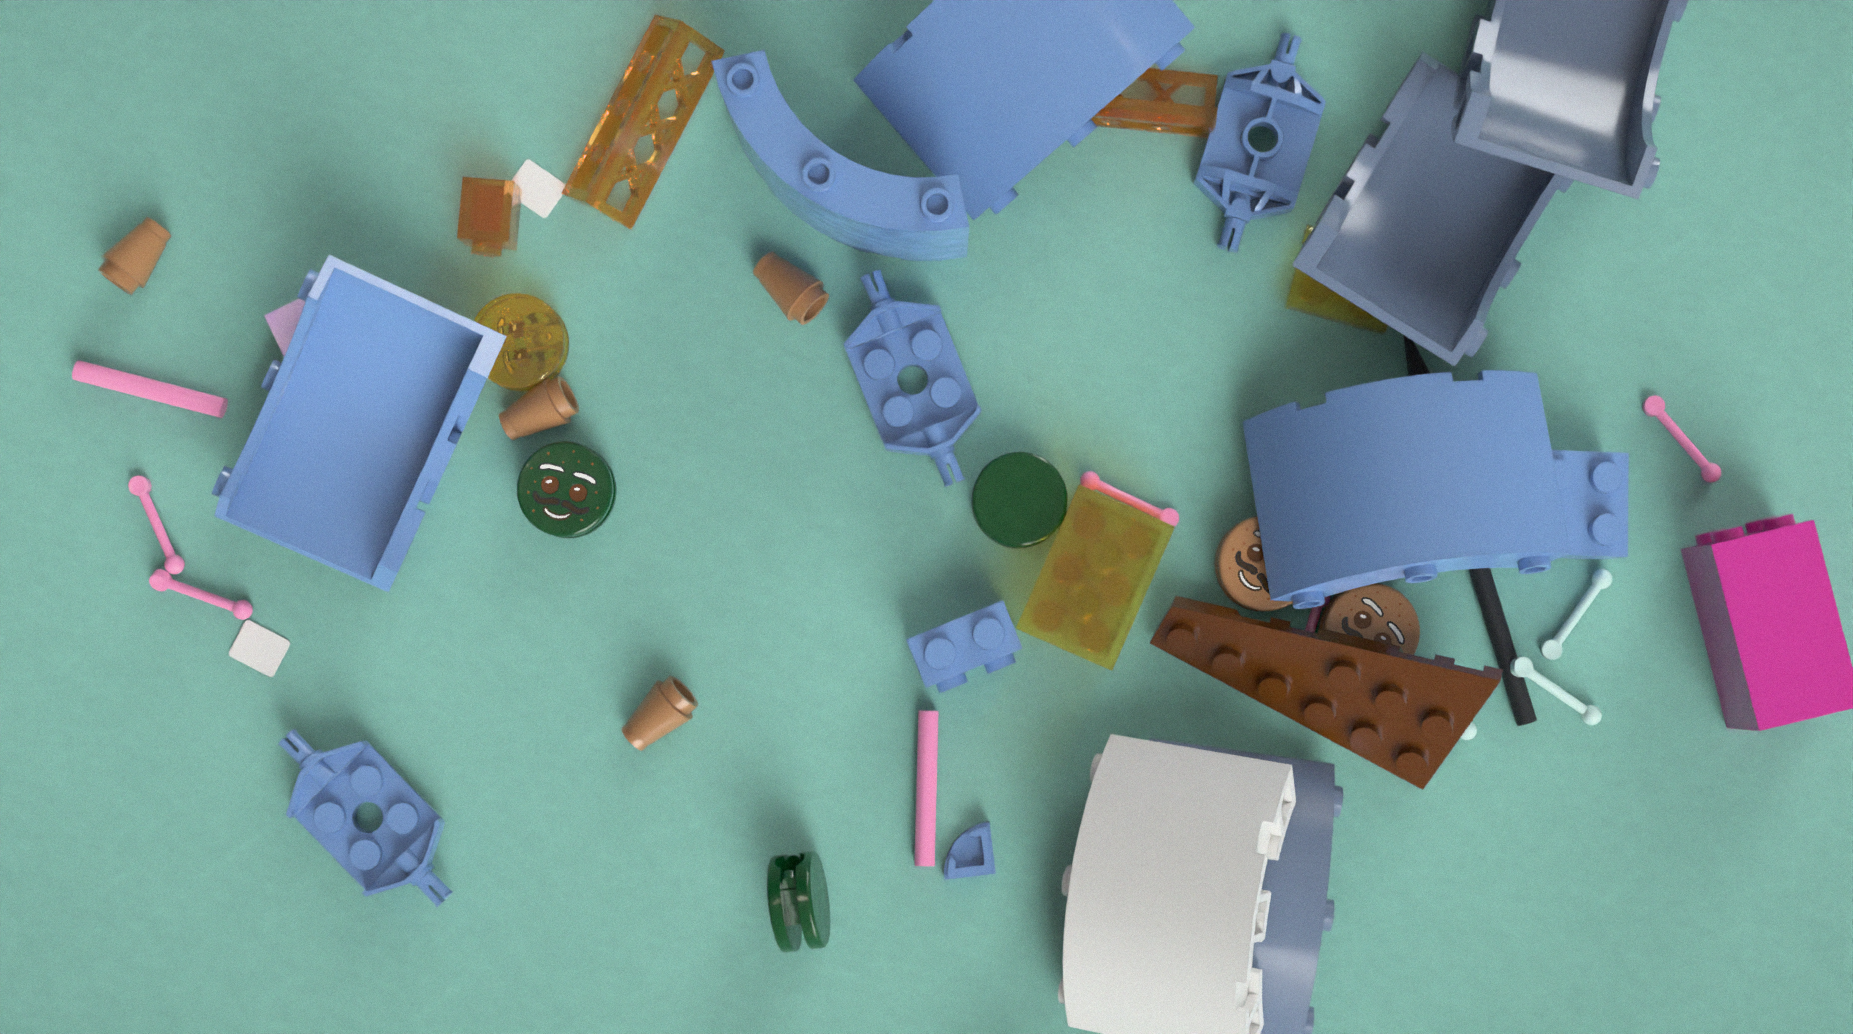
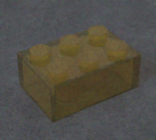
[1015,485,1175,671]

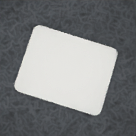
[505,159,567,218]
[229,620,290,677]

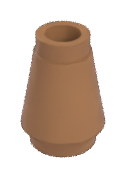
[97,217,172,295]
[753,251,829,325]
[499,376,579,441]
[621,676,698,751]

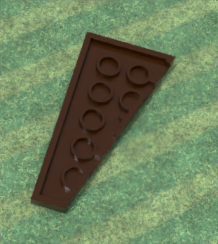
[1150,596,1503,790]

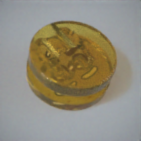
[474,293,569,392]

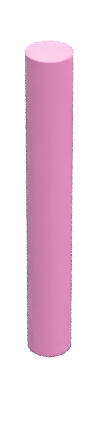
[72,360,228,418]
[914,710,939,866]

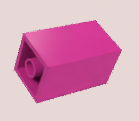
[1681,513,1853,731]

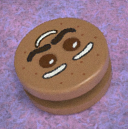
[1214,516,1293,612]
[1319,583,1420,655]

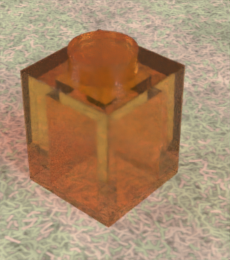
[457,177,522,257]

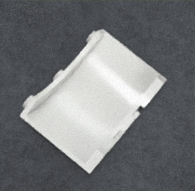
[1058,734,1296,1034]

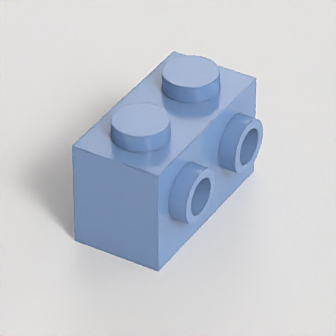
[906,600,1023,693]

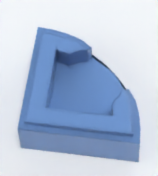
[944,821,996,880]

